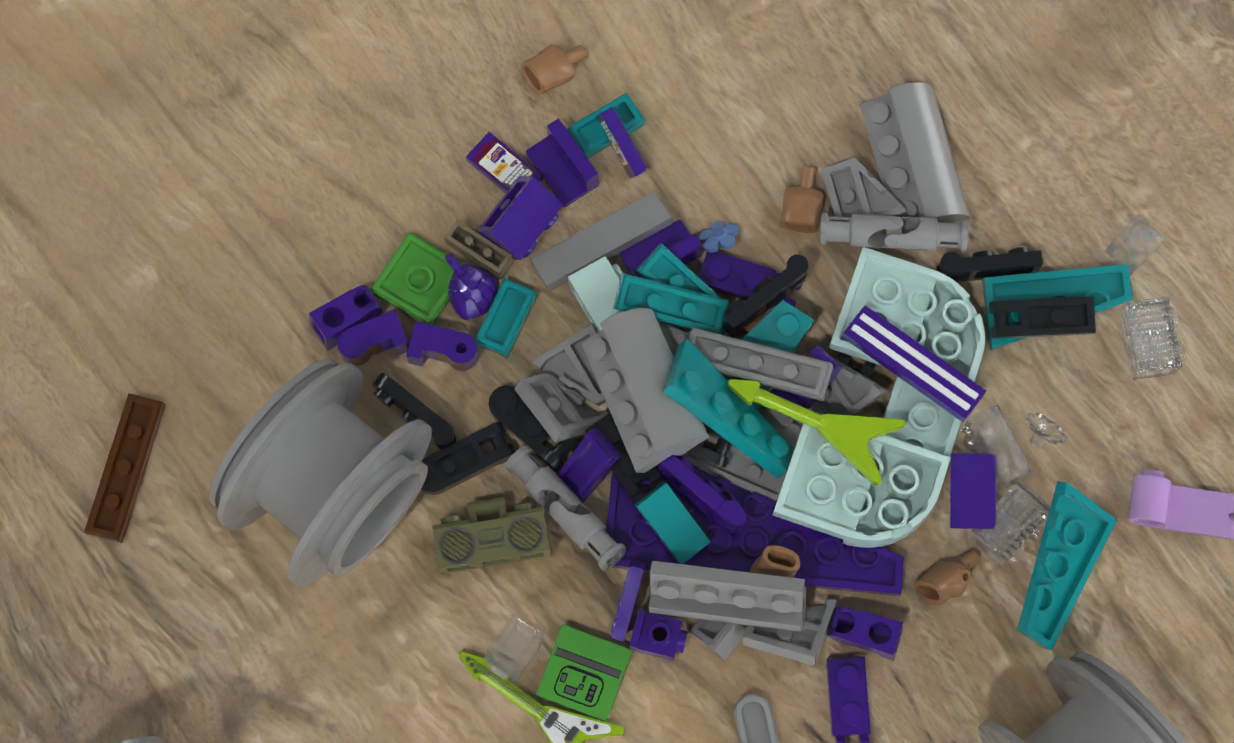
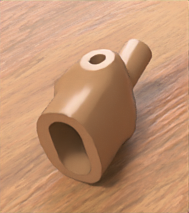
[521,45,587,95]
[780,166,824,233]
[749,545,800,578]
[914,550,980,606]

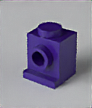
[630,609,688,661]

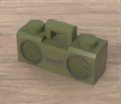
[432,497,552,574]

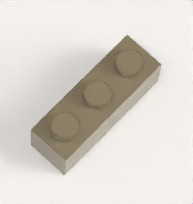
[444,220,513,280]

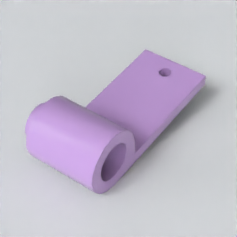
[1128,470,1234,540]

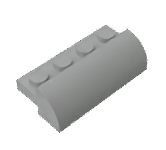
[860,82,970,234]
[582,308,709,473]
[649,561,806,632]

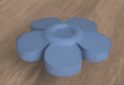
[699,221,740,253]

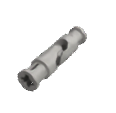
[820,213,969,252]
[505,445,626,571]

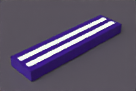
[842,305,986,423]

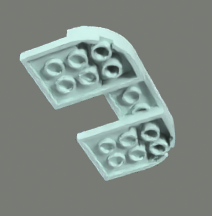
[773,247,985,548]

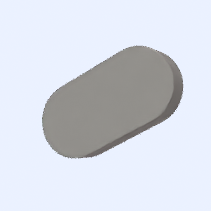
[734,694,779,743]

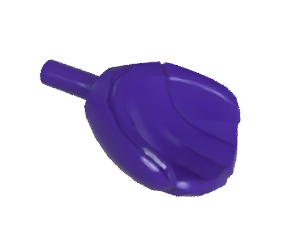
[445,253,498,320]

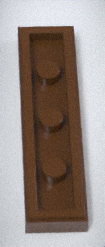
[84,393,166,543]

